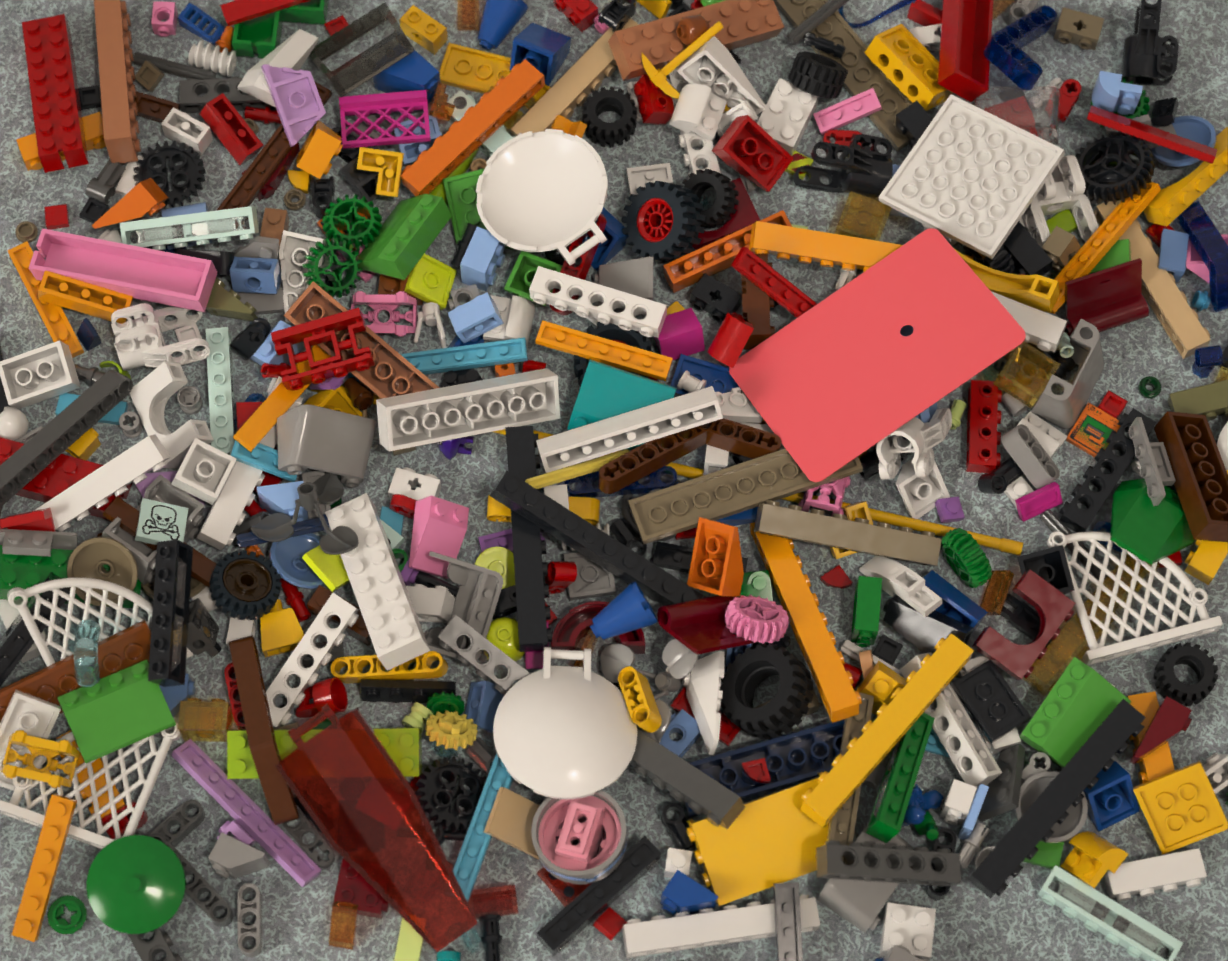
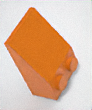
[91,178,169,229]
[687,517,744,597]

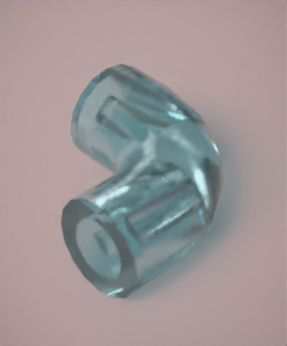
[74,620,101,687]

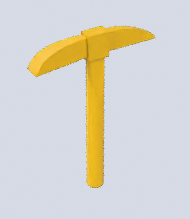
[641,21,724,98]

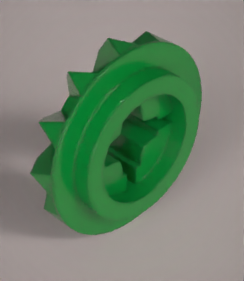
[427,691,465,716]
[48,896,87,935]

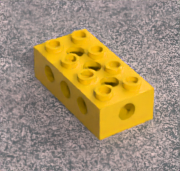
[865,23,953,111]

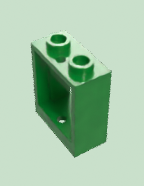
[851,576,882,648]

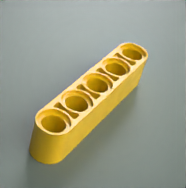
[487,495,600,526]
[330,651,448,684]

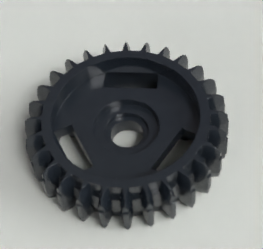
[1075,132,1155,205]

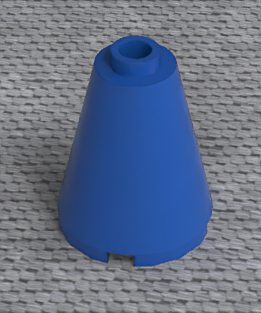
[477,0,529,51]
[590,581,658,640]

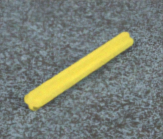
[525,449,630,489]

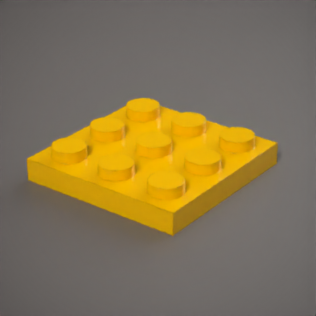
[1133,761,1228,855]

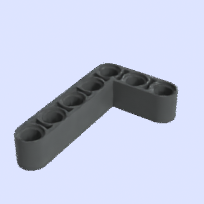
[148,799,234,927]

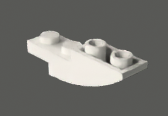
[859,556,942,617]

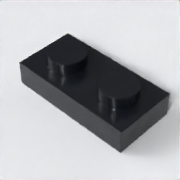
[1151,97,1179,127]

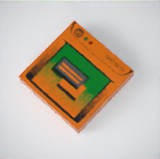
[1066,402,1121,457]

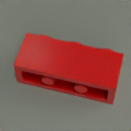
[199,93,263,165]

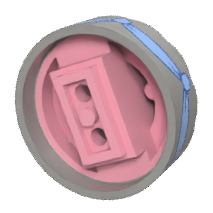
[531,790,627,885]

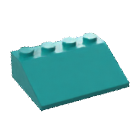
[567,359,677,450]

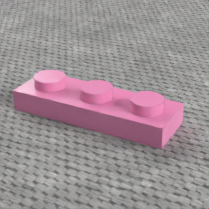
[813,88,882,135]

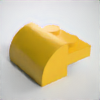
[1061,831,1128,888]

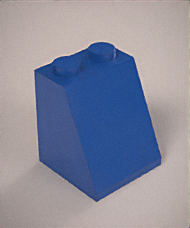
[510,22,571,86]
[371,40,441,104]

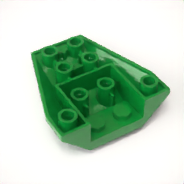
[1110,478,1195,565]

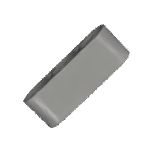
[1001,424,1060,489]
[238,883,262,958]

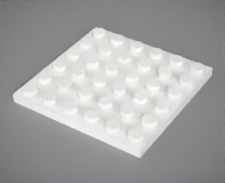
[878,94,1065,259]

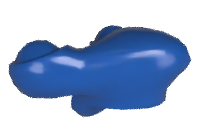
[902,784,944,826]

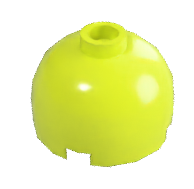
[483,617,525,662]

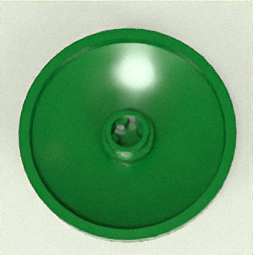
[86,835,186,934]

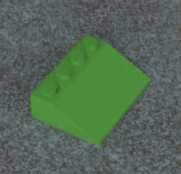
[357,194,452,280]
[1020,657,1132,768]
[57,660,176,763]

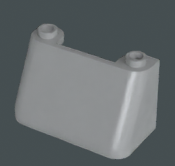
[277,405,375,488]
[818,822,914,934]

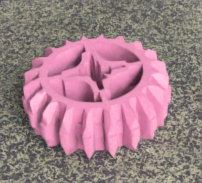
[725,595,789,644]

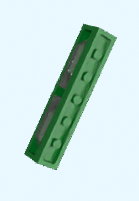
[866,713,935,844]

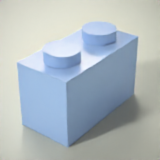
[448,292,503,343]

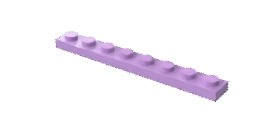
[171,739,321,887]

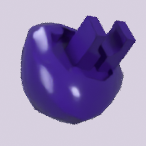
[437,436,474,460]

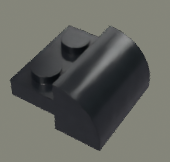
[339,146,380,203]

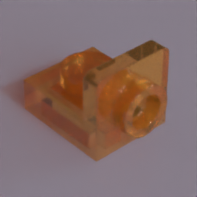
[429,82,455,121]

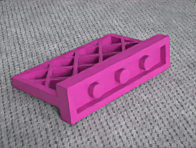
[339,90,431,149]

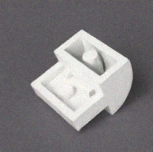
[669,83,727,141]
[483,295,535,349]
[1003,411,1068,459]

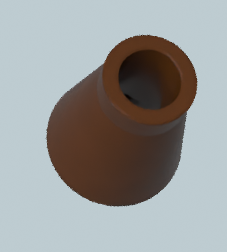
[344,377,374,410]

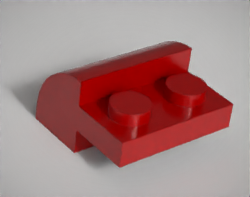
[707,312,754,368]

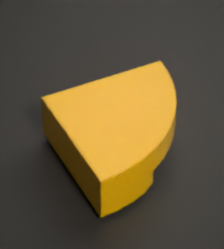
[288,170,310,194]

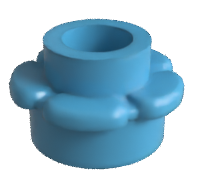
[1191,290,1211,312]

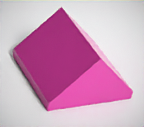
[654,308,705,360]

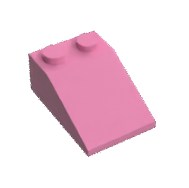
[409,495,469,579]

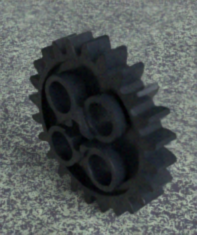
[133,141,206,209]
[415,756,487,833]

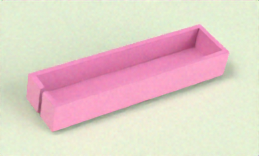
[29,228,218,312]

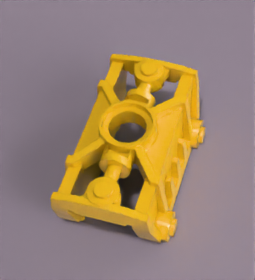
[0,730,80,789]

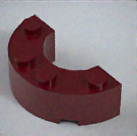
[551,601,646,654]

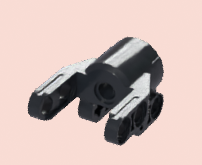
[1121,0,1179,86]
[793,134,893,198]

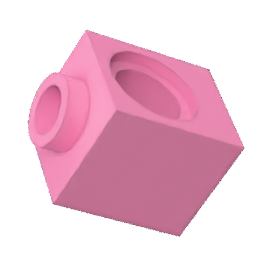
[151,1,178,37]

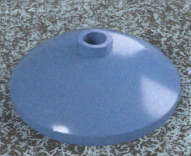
[1151,116,1216,167]
[269,533,325,589]

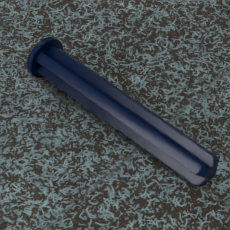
[236,514,329,548]

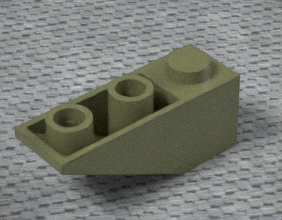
[206,277,258,321]

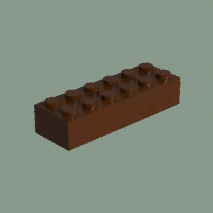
[1154,411,1228,542]

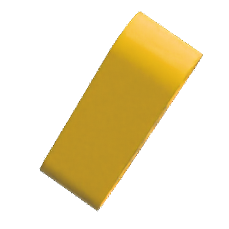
[618,666,662,733]

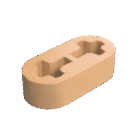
[859,650,875,679]

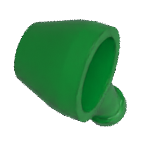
[914,810,939,840]

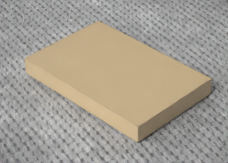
[484,787,540,860]

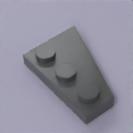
[978,744,1025,822]

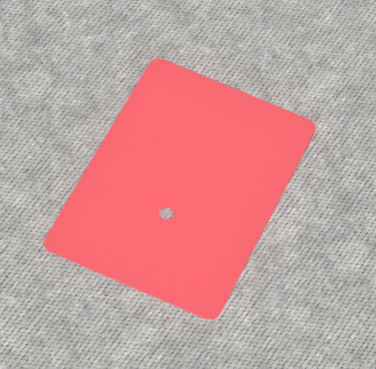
[729,228,1026,482]

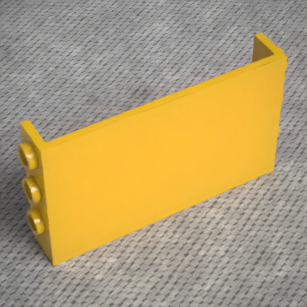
[686,772,830,906]

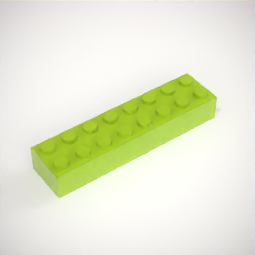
[227,727,422,779]

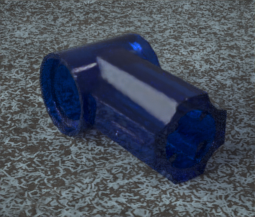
[1192,345,1223,378]

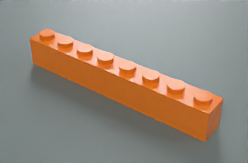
[401,59,545,196]

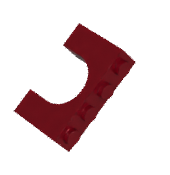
[660,178,760,255]
[971,569,1076,680]

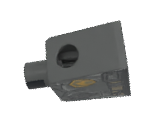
[187,598,222,657]

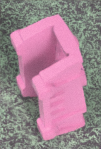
[351,291,417,337]
[798,476,851,517]

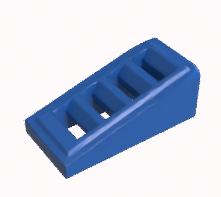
[178,3,225,46]

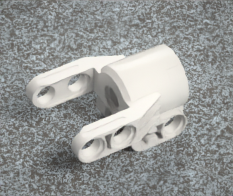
[1023,155,1099,247]
[111,303,210,371]
[876,408,952,480]

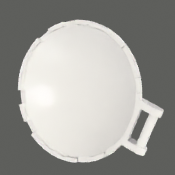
[476,129,608,266]
[493,647,637,799]

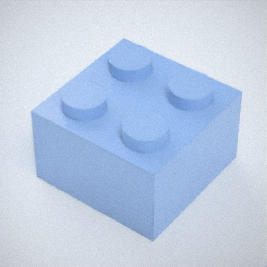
[460,227,505,292]

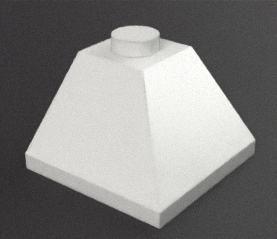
[896,458,950,519]

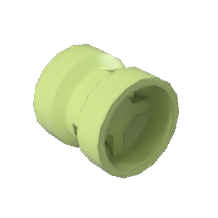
[401,702,434,732]

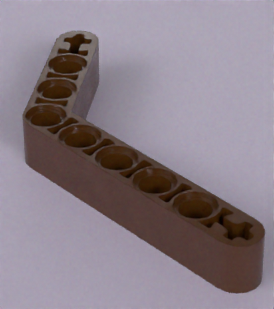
[599,418,781,494]
[229,635,299,825]

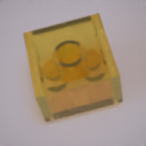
[835,192,892,241]
[993,341,1061,408]
[178,698,234,742]

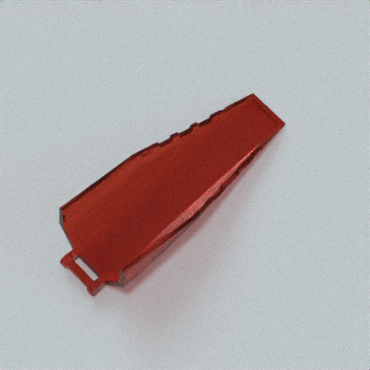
[276,703,478,952]

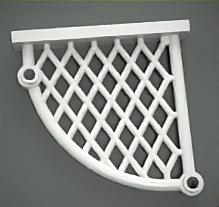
[1047,531,1223,666]
[7,578,194,717]
[0,722,182,849]

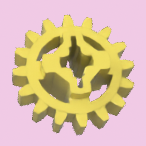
[425,710,478,750]

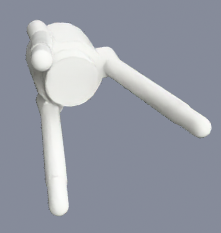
[414,302,447,348]

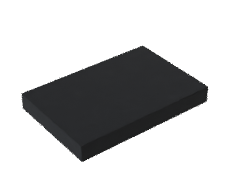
[951,659,1031,744]

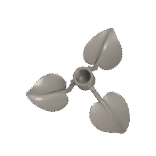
[600,639,699,743]

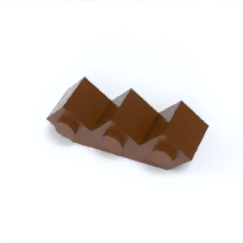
[741,253,775,350]

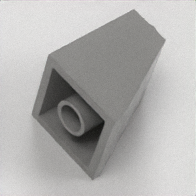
[594,257,653,316]

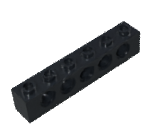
[1059,408,1157,533]

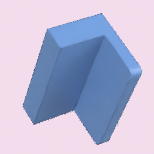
[1158,229,1189,282]
[465,681,504,733]

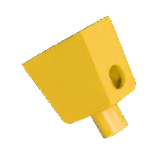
[260,599,304,658]

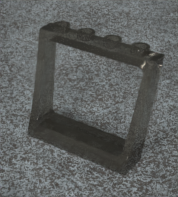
[308,2,415,97]

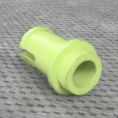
[950,399,967,430]

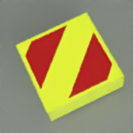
[785,150,814,180]

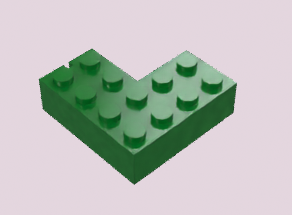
[232,0,329,58]

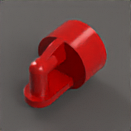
[295,677,348,718]

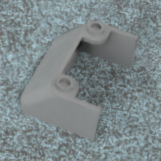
[426,551,503,660]

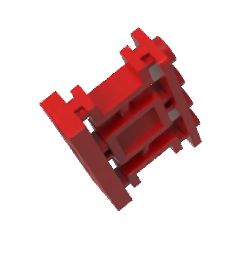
[271,307,375,390]

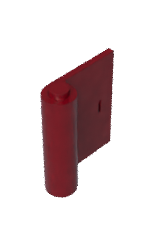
[1064,258,1149,337]
[657,595,757,655]

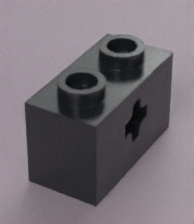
[690,273,742,322]

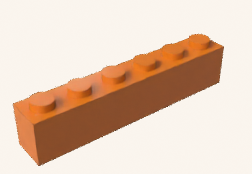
[663,210,792,293]

